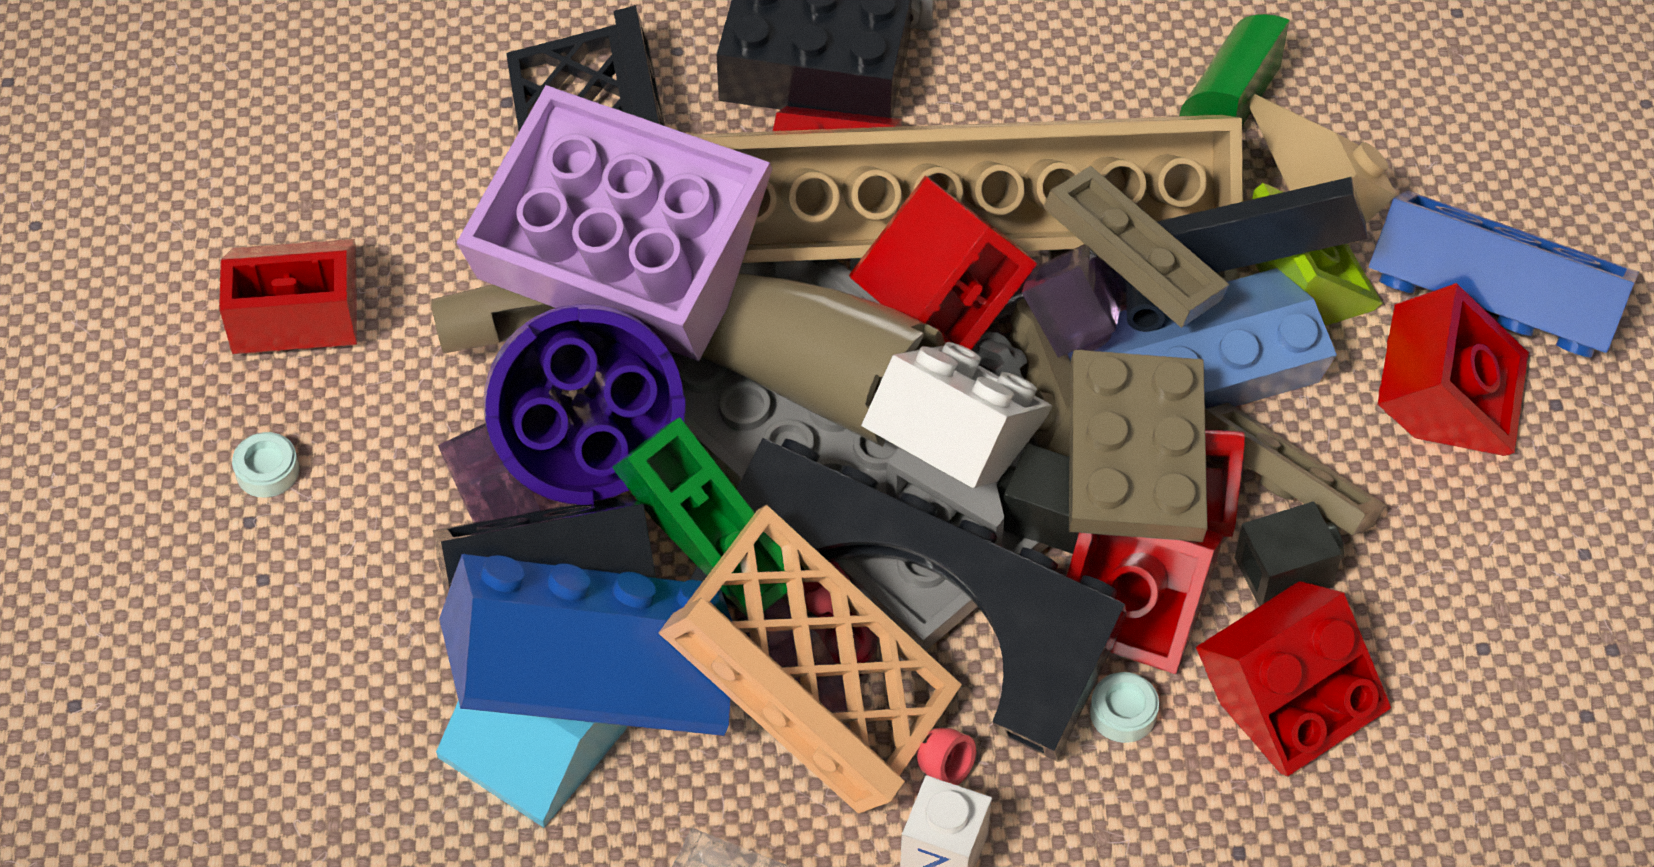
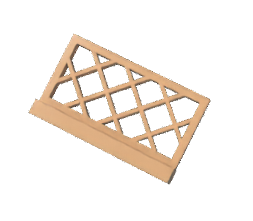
[658,505,962,814]

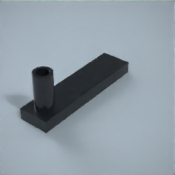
[1112,177,1368,332]

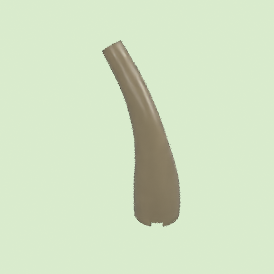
[431,273,945,447]

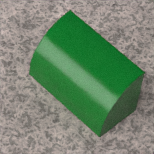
[1179,14,1290,126]

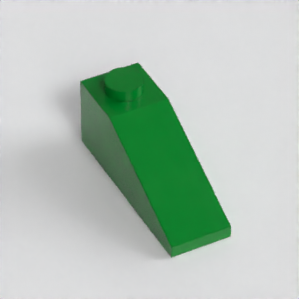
[612,417,787,618]

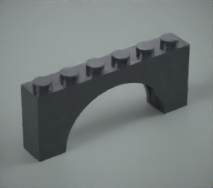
[690,438,1127,762]

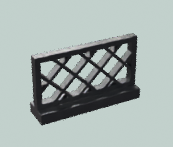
[506,5,665,131]

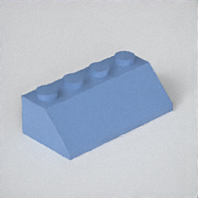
[1058,268,1337,409]

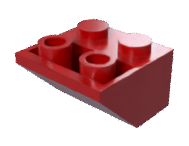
[848,175,1038,350]
[219,239,357,354]
[1196,581,1391,776]

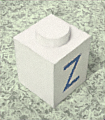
[900,775,992,867]

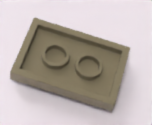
[1069,349,1207,542]

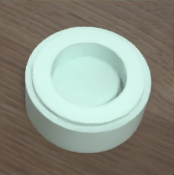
[232,432,300,498]
[1090,672,1159,743]

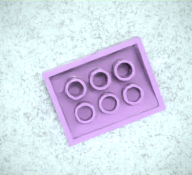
[456,85,772,361]

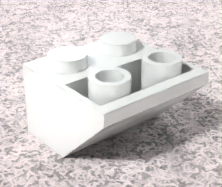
[861,342,1052,488]

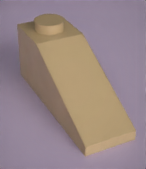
[1247,94,1397,223]

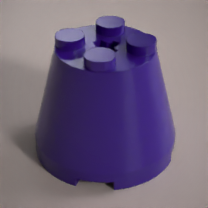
[483,304,685,505]

